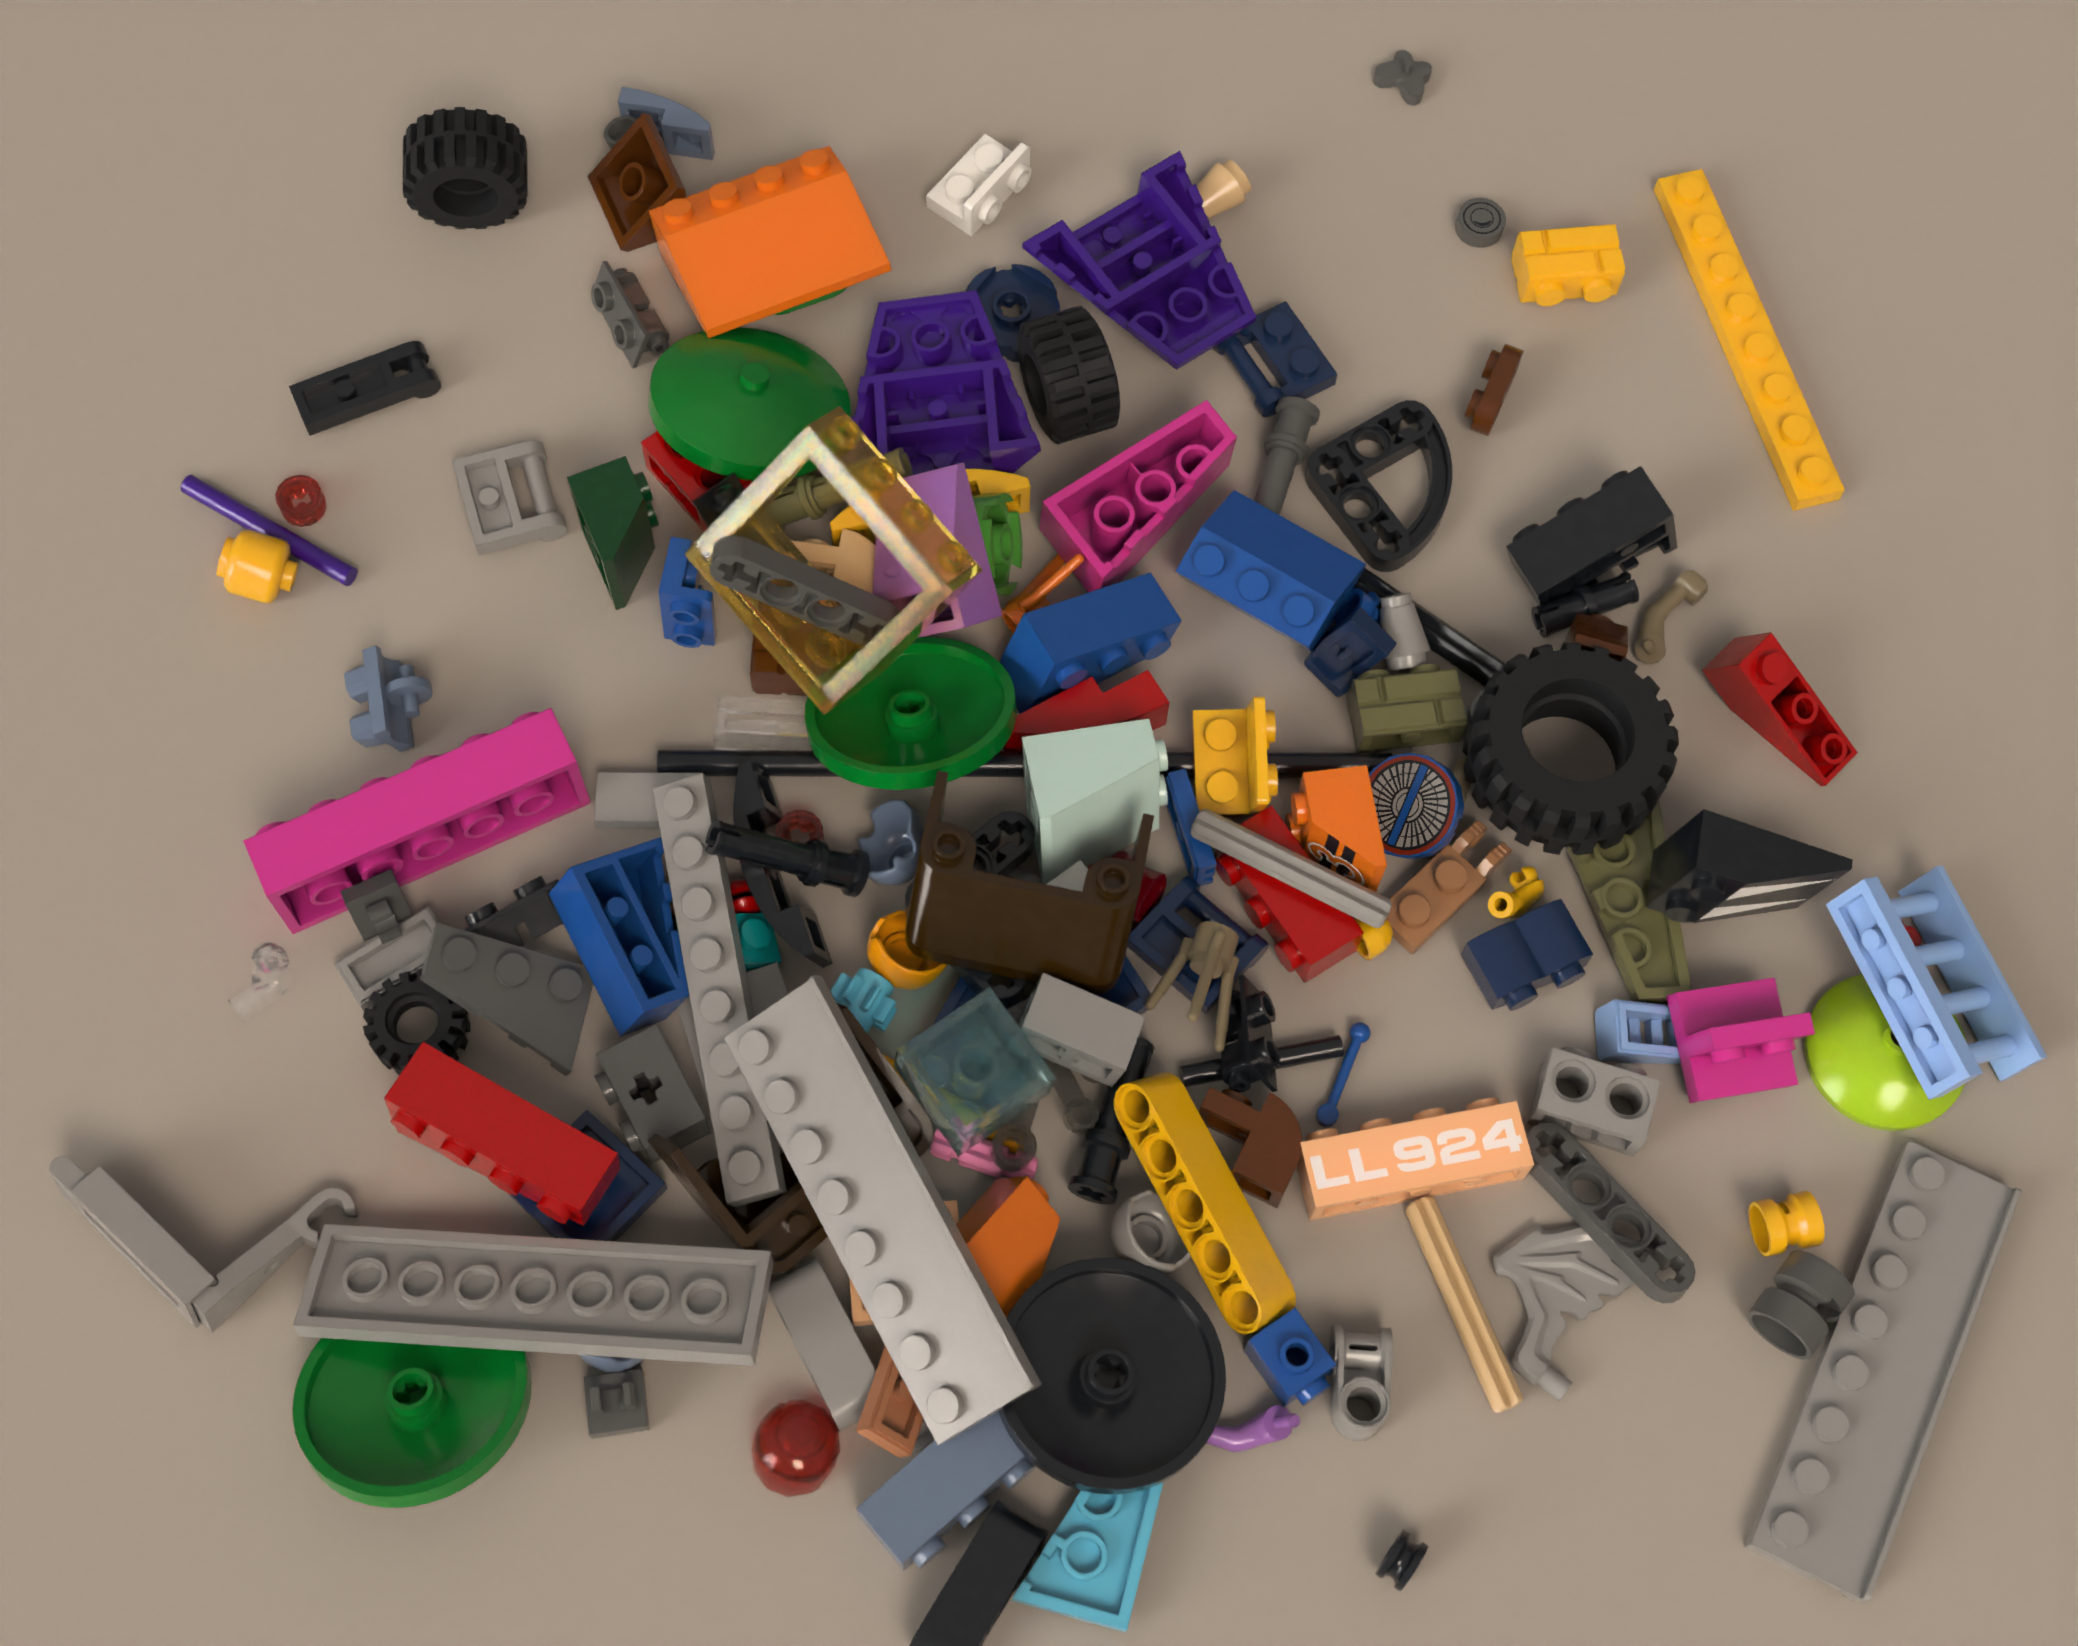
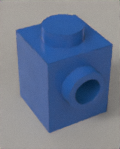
[1244,1308,1336,1407]

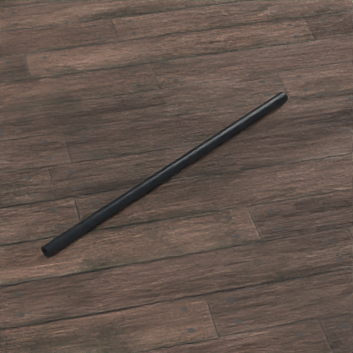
[657,750,1393,778]

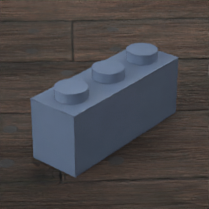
[856,1412,1036,1571]

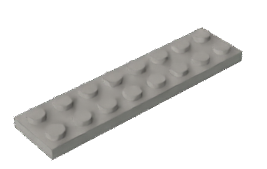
[293,1224,774,1366]

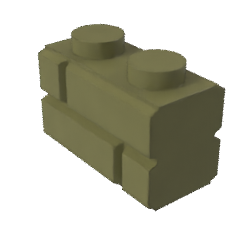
[1347,664,1467,753]

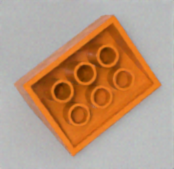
[649,146,892,338]

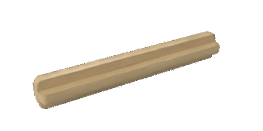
[1406,1196,1523,1413]

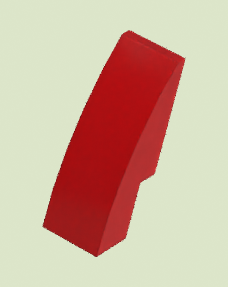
[1003,670,1170,751]

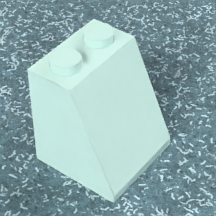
[1022,719,1168,884]

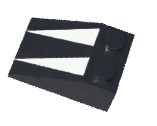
[1646,809,1853,923]

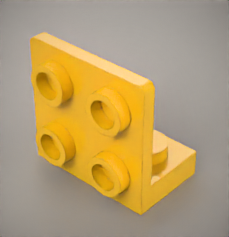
[1191,696,1278,817]

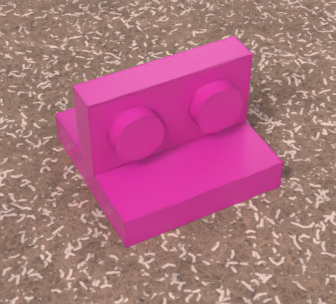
[1666,977,1815,1103]

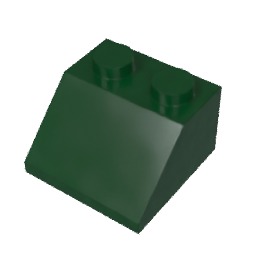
[567,456,659,610]

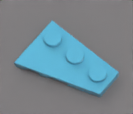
[1012,1482,1163,1633]

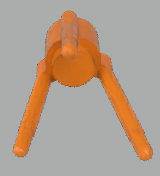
[1001,554,1084,634]

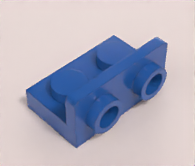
[658,537,717,648]

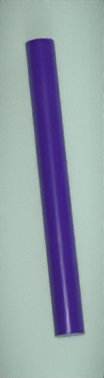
[180,475,358,586]

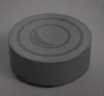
[1455,198,1506,248]

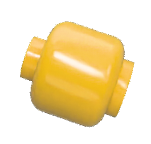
[216,529,299,604]

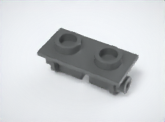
[591,261,670,368]

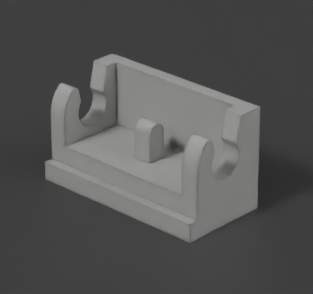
[1011,973,1145,1087]

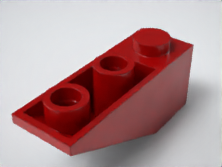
[1702,632,1858,786]

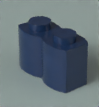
[1461,899,1593,1011]

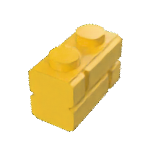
[1511,224,1625,306]

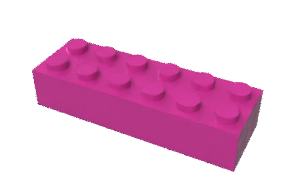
[243,708,591,934]

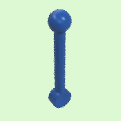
[1316,1022,1371,1127]

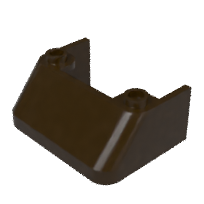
[905,771,1154,994]
[647,1003,934,1273]

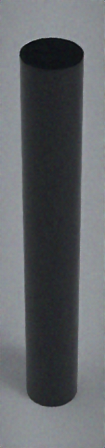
[1179,1035,1344,1087]

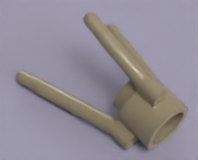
[1145,921,1240,1052]

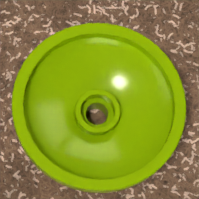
[1804,974,1967,1131]

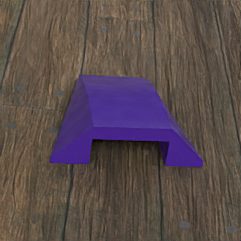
[1022,151,1257,370]
[838,290,1041,475]

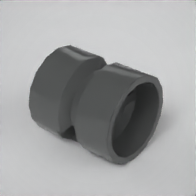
[1747,1250,1855,1360]

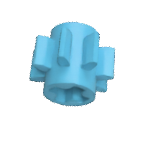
[830,968,897,1034]

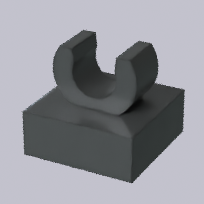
[340,869,413,944]
[584,1369,650,1439]

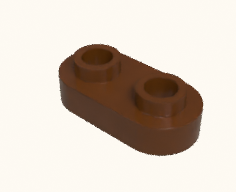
[1464,344,1524,436]

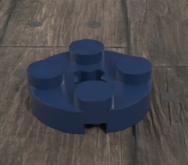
[966,264,1060,362]

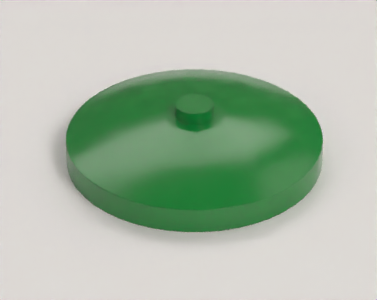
[648,327,851,481]
[804,637,1017,790]
[292,1338,532,1508]

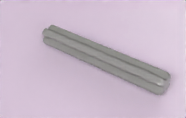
[1191,809,1392,928]

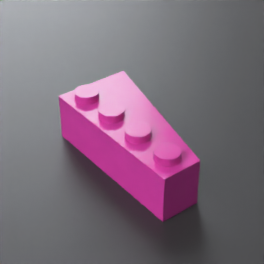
[1039,400,1237,592]

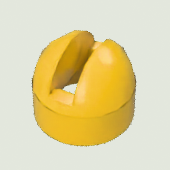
[1355,918,1393,961]

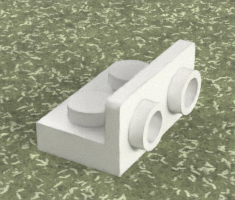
[926,134,1032,237]

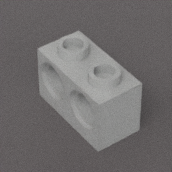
[1527,1047,1661,1157]

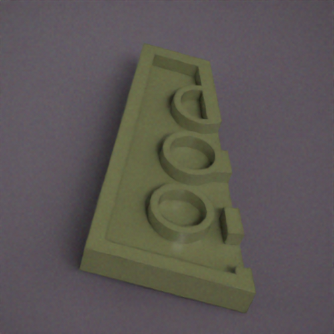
[1566,801,1692,1004]

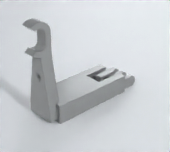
[49,1156,357,1332]

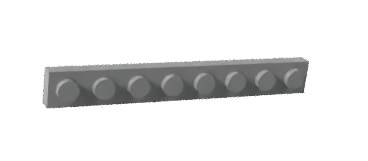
[653,773,787,1207]

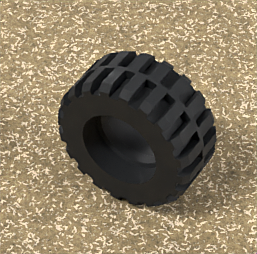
[1462,642,1679,855]

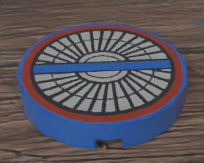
[1369,753,1464,860]

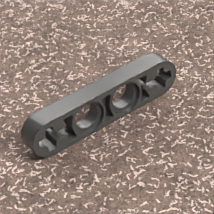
[710,536,900,649]
[1527,1122,1696,1303]

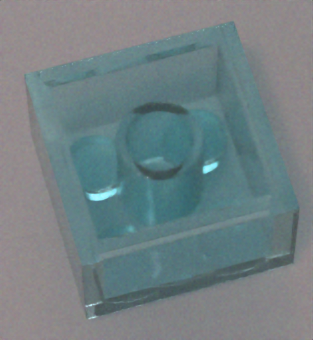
[894,987,1056,1157]

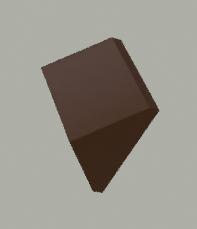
[588,113,686,252]

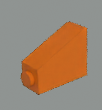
[956,1176,1061,1318]

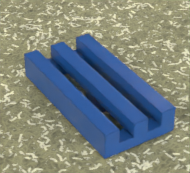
[1165,768,1217,886]

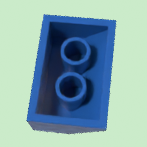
[1176,490,1367,651]

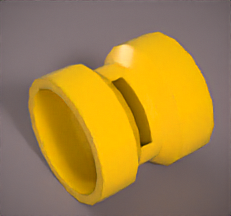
[1748,1190,1825,1257]

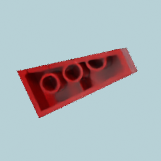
[384,1042,620,1226]

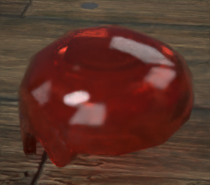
[751,1399,841,1497]

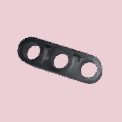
[909,1499,1049,1646]

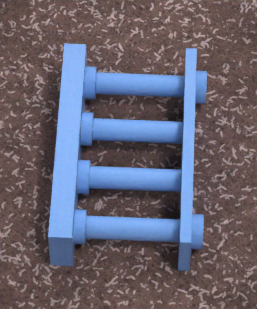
[1826,865,2047,1100]

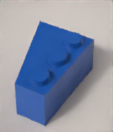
[999,572,1182,713]
[549,837,689,1037]

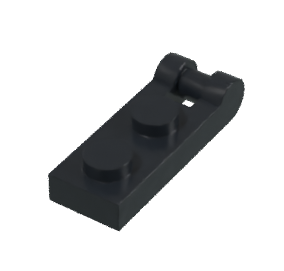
[289,341,441,436]

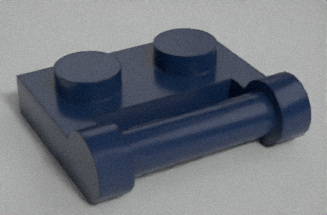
[1215,301,1338,418]
[1127,876,1270,1014]

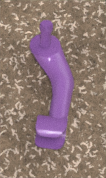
[1207,1405,1300,1452]

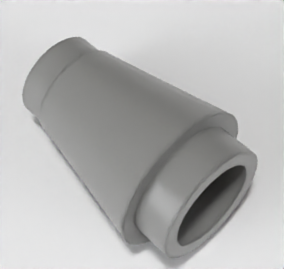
[1380,593,1431,671]

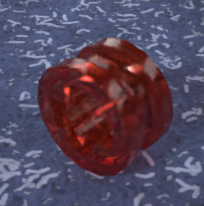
[275,475,327,527]
[776,810,824,842]

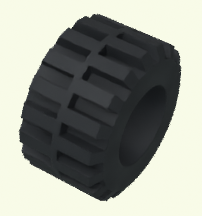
[403,107,528,230]
[1017,306,1120,445]

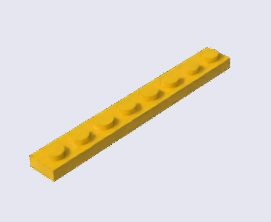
[1654,169,1845,511]

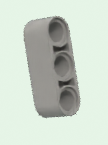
[768,1258,876,1432]

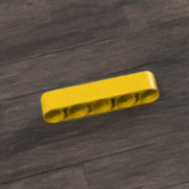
[1114,1072,1296,1334]

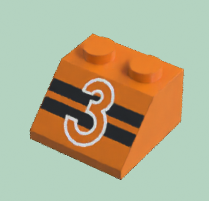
[1285,765,1387,892]

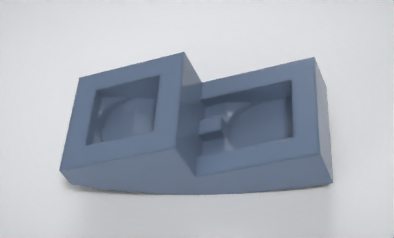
[618,87,715,160]

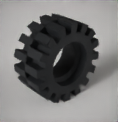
[363,971,470,1075]

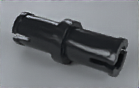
[1531,571,1639,638]

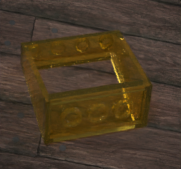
[684,406,983,715]

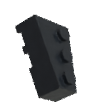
[1506,466,1677,606]

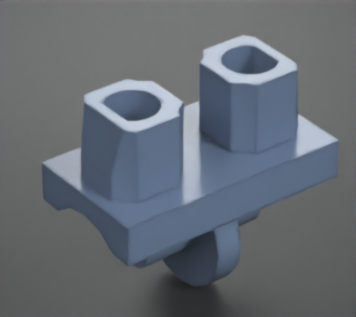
[344,645,433,752]

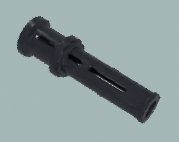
[706,820,870,897]
[1068,1037,1155,1204]

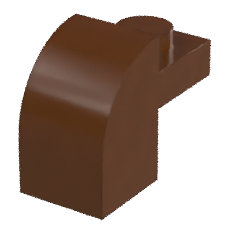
[1199,1087,1302,1208]

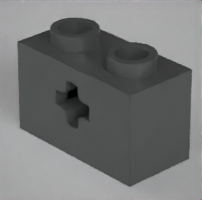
[594,1024,711,1164]

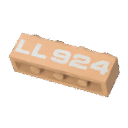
[1297,1098,1534,1221]

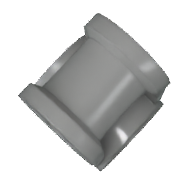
[1329,1325,1393,1442]

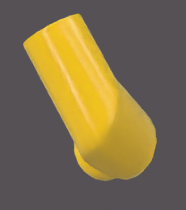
[1488,866,1545,919]

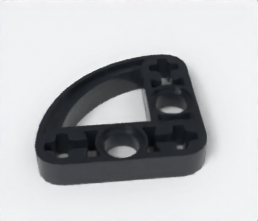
[1305,400,1452,572]

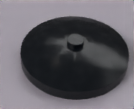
[998,1258,1226,1495]

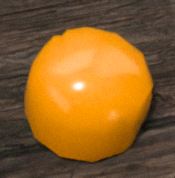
[867,910,947,991]

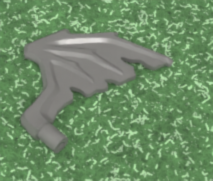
[1492,1224,1655,1401]

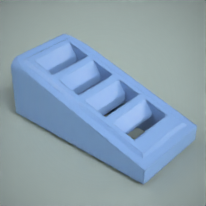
[1594,999,1681,1064]

